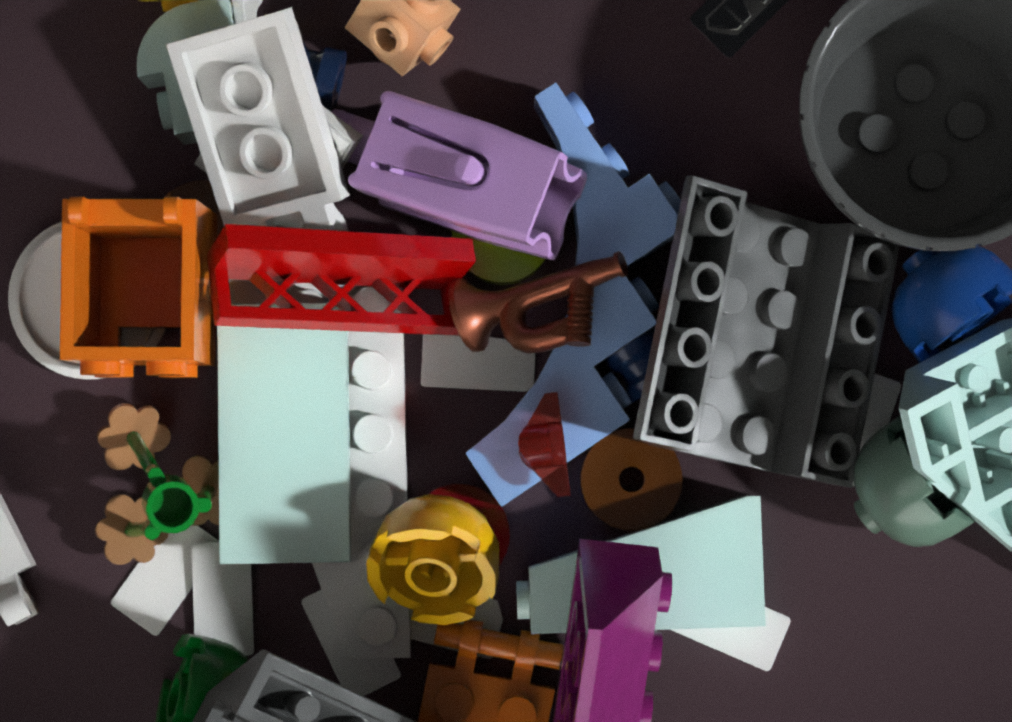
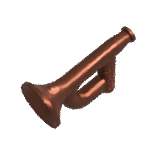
[448,251,628,354]

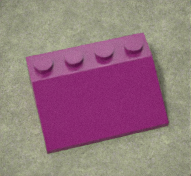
[553,539,672,722]

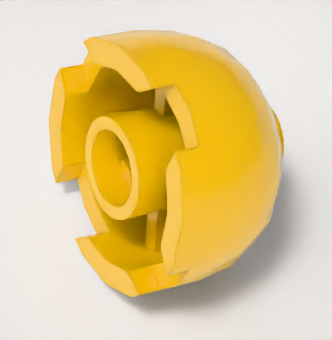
[366,494,499,625]

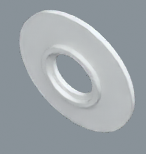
[8,221,167,380]

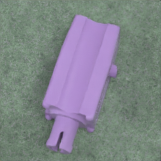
[331,91,587,261]

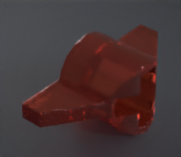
[518,392,571,497]

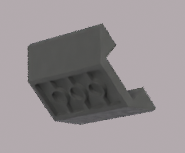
[633,176,900,488]

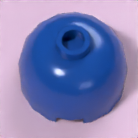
[891,245,1012,363]

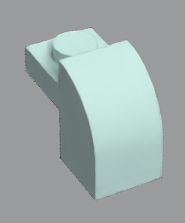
[137,0,235,145]

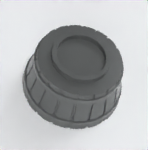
[799,0,1012,251]

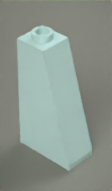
[516,495,766,634]

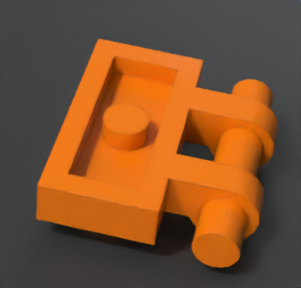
[418,619,564,722]

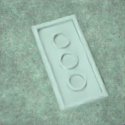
[217,303,351,564]

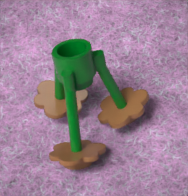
[94,403,219,565]

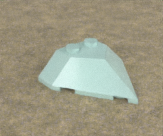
[899,318,1012,552]

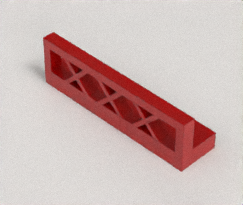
[207,224,476,336]

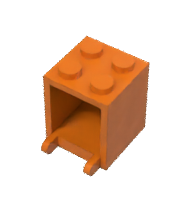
[60,196,217,378]

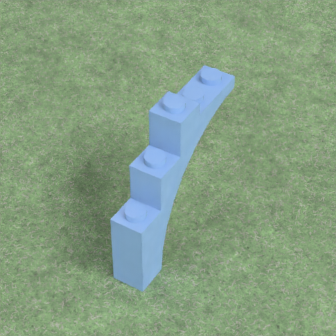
[465,82,681,507]

